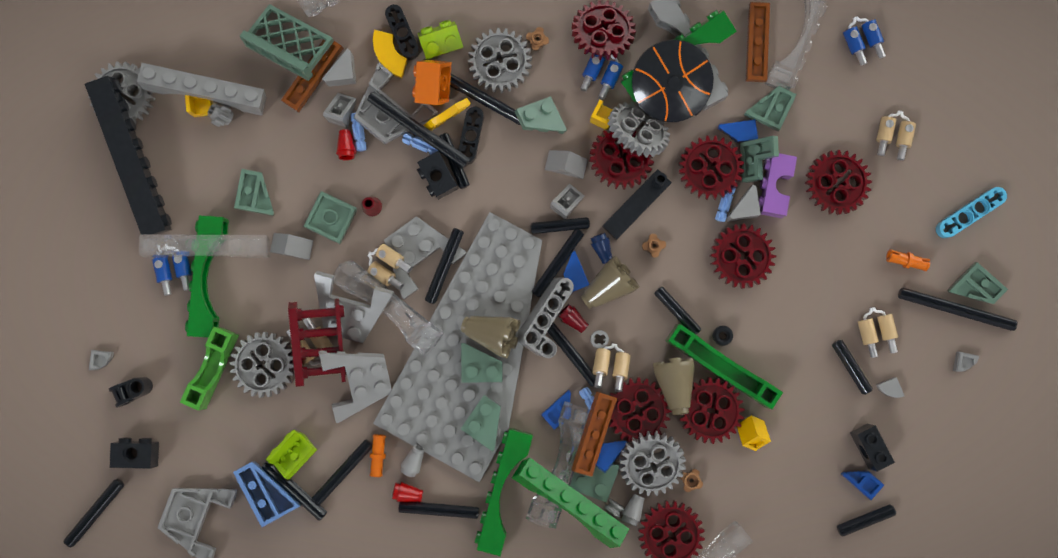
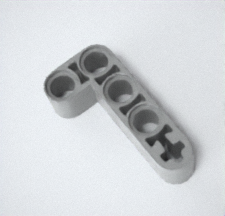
[517,277,574,358]

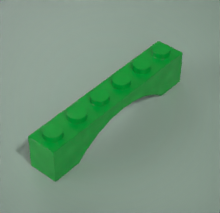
[620,9,737,102]
[185,215,229,338]
[665,324,783,410]
[474,428,533,557]
[512,457,629,548]

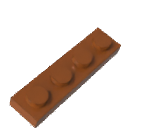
[746,2,770,82]
[281,40,344,112]
[571,391,617,477]

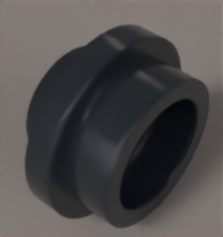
[713,326,733,346]

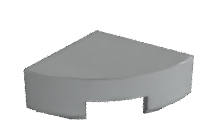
[89,350,114,370]
[953,352,979,372]
[876,377,904,398]

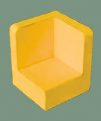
[185,95,213,117]
[590,99,612,130]
[737,415,771,451]

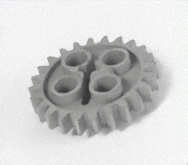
[468,28,532,93]
[88,61,156,124]
[607,102,670,157]
[229,332,295,398]
[619,431,686,496]

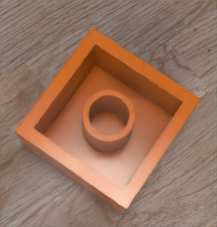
[412,60,452,105]

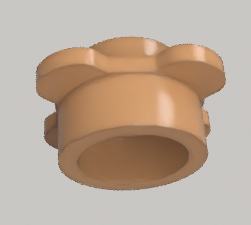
[526,27,549,50]
[642,234,666,258]
[680,469,703,492]

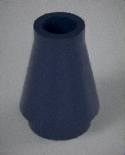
[590,233,613,264]

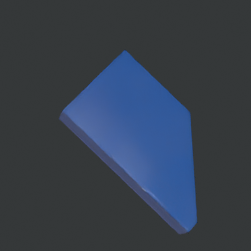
[718,120,758,143]
[563,251,589,292]
[541,390,571,430]
[596,441,628,473]
[841,470,884,500]

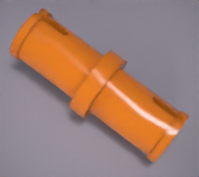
[886,249,930,271]
[370,434,386,477]

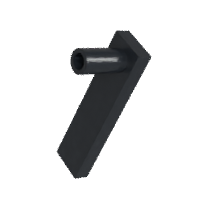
[602,169,672,240]

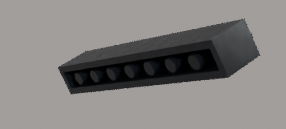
[85,76,172,238]

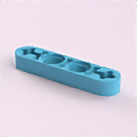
[936,187,1007,238]

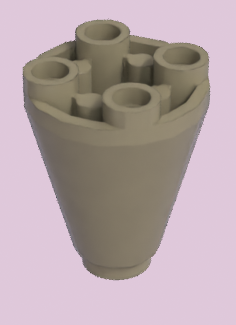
[581,256,640,309]
[461,316,520,359]
[653,358,694,416]

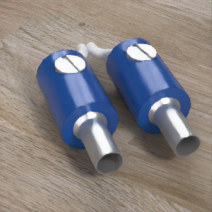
[843,16,886,66]
[580,55,623,100]
[152,245,192,296]

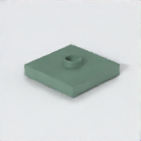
[303,191,358,244]

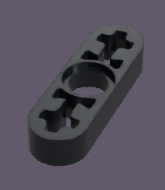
[385,5,419,60]
[458,107,484,165]

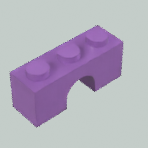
[758,153,797,218]

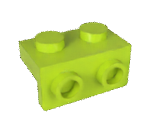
[417,20,463,60]
[266,430,317,480]

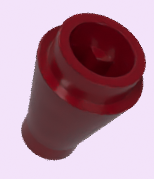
[362,197,382,216]
[558,304,589,333]

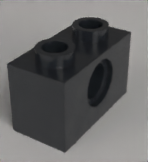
[417,151,459,200]
[850,424,895,472]
[109,438,159,469]

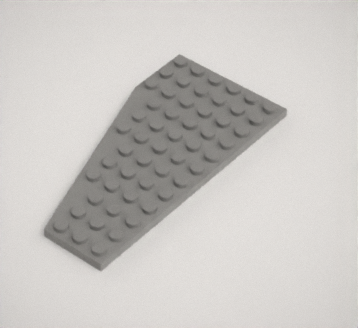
[373,212,542,482]

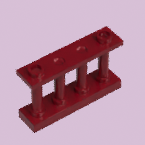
[288,299,347,387]

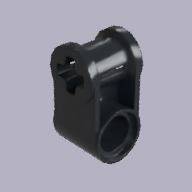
[109,377,153,408]

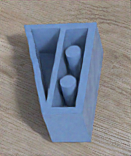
[233,461,301,527]

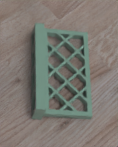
[239,4,334,81]

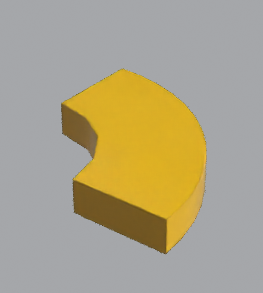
[373,30,408,78]
[423,98,471,131]

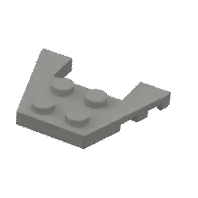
[354,63,438,144]
[384,216,467,300]
[314,271,394,343]
[319,351,392,423]
[157,488,238,558]

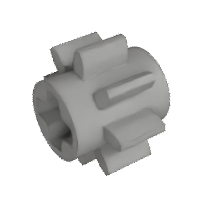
[208,102,233,127]

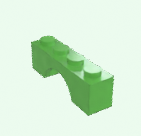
[180,327,239,411]

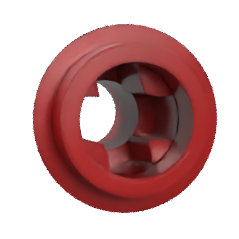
[336,129,356,160]
[392,482,423,502]

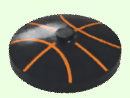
[632,40,714,122]

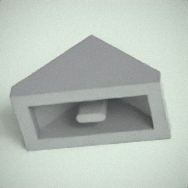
[322,49,357,87]
[323,93,356,128]
[545,150,588,179]
[550,184,584,219]
[726,185,761,222]
[270,233,313,260]

